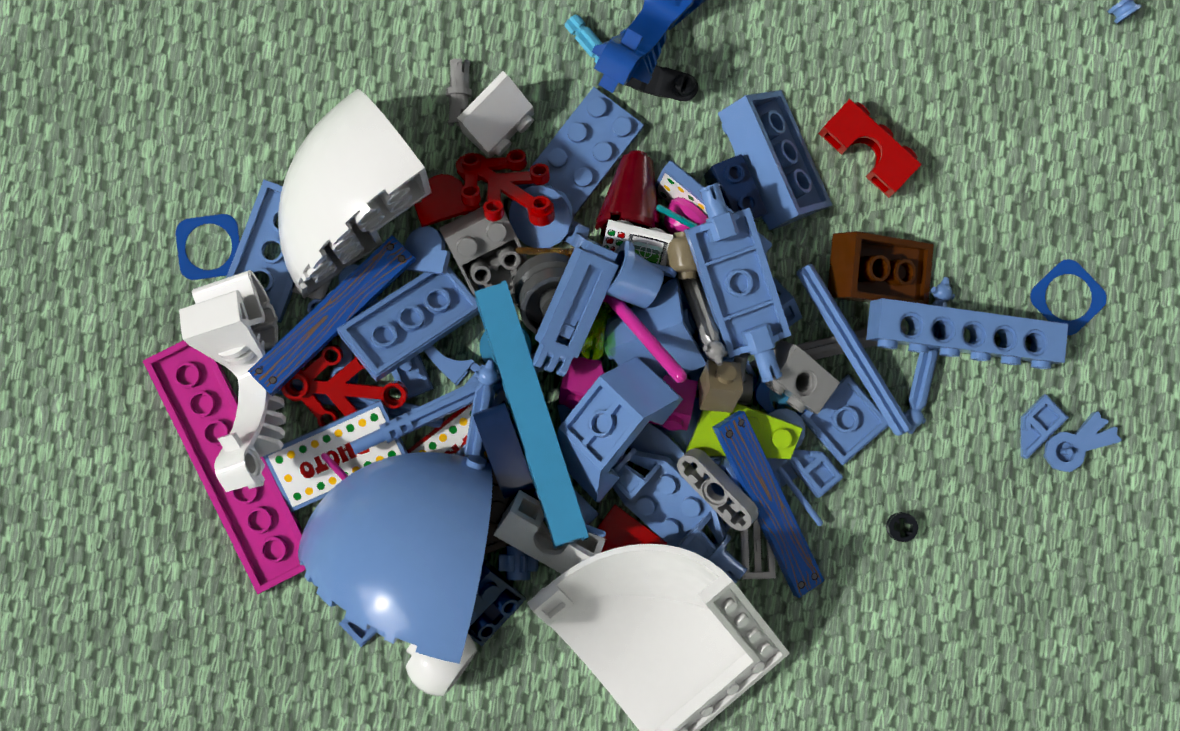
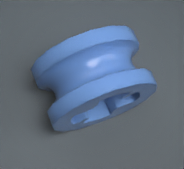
[1107,0,1142,24]

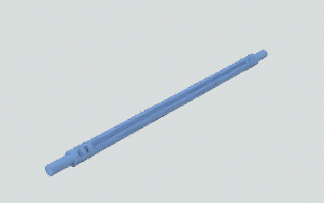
[350,254,768,455]

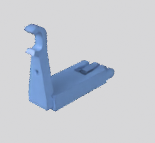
[532,220,619,377]

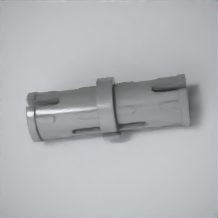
[446,59,472,126]

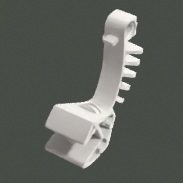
[179,270,286,492]

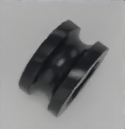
[886,512,918,542]

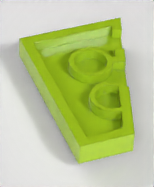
[685,403,803,459]

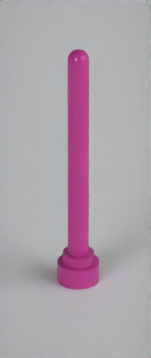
[603,295,687,383]

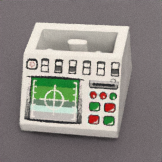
[603,220,673,266]

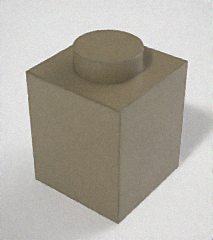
[698,360,743,413]

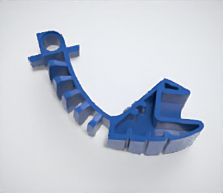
[592,0,706,93]

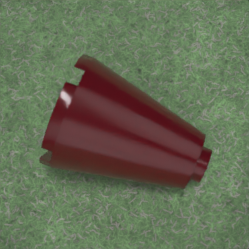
[595,150,661,237]

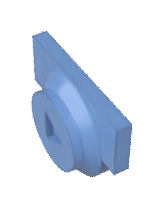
[404,226,451,275]

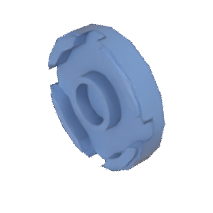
[509,184,574,249]

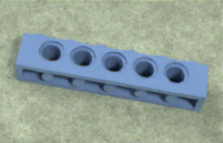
[866,298,1068,369]

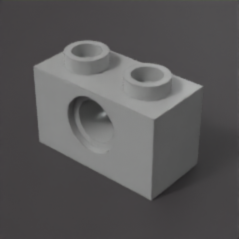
[758,340,840,415]

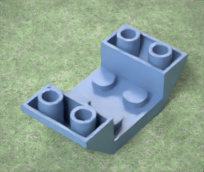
[557,357,683,503]

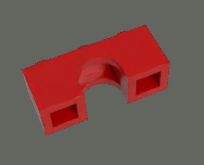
[818,99,921,198]

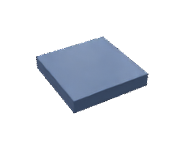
[800,374,889,466]

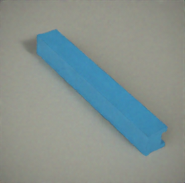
[474,280,589,548]

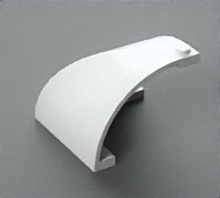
[527,544,790,731]

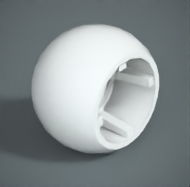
[406,634,477,696]

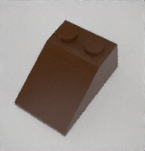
[828,231,934,304]

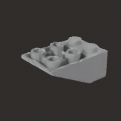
[439,206,528,307]

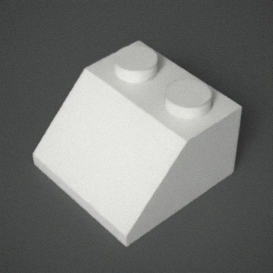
[457,71,534,158]

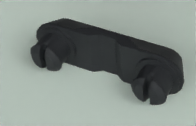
[619,66,698,102]

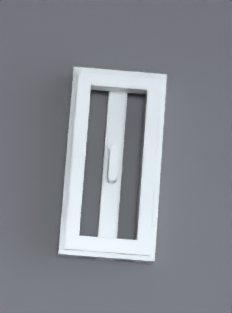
[740,513,776,579]

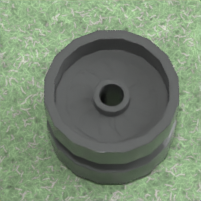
[513,252,570,334]

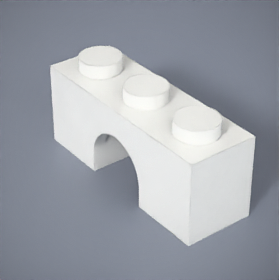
[494,490,606,574]

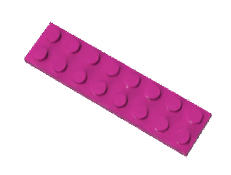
[143,340,306,595]

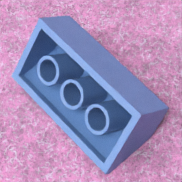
[718,90,832,230]

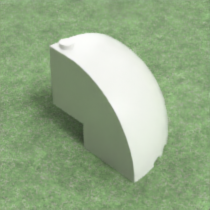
[278,89,432,299]

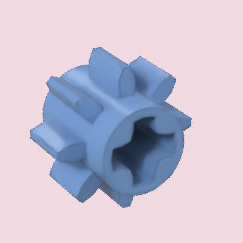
[498,545,538,580]

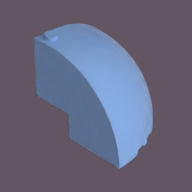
[298,452,492,664]

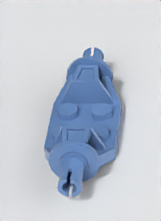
[612,447,747,583]

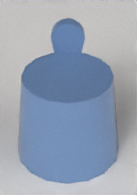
[606,240,677,309]

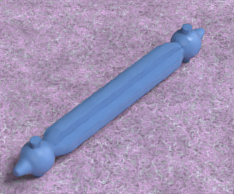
[903,277,955,434]
[464,359,502,458]

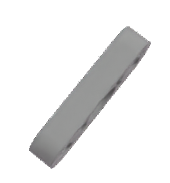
[677,448,759,531]

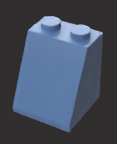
[604,277,707,379]

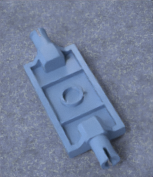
[684,182,791,382]

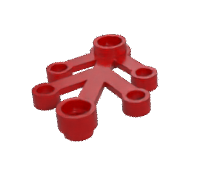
[455,149,555,226]
[281,345,408,427]

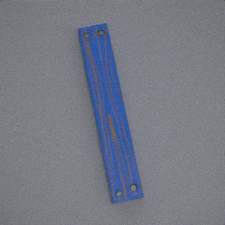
[248,235,416,396]
[712,411,825,598]

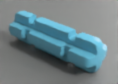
[565,14,603,63]

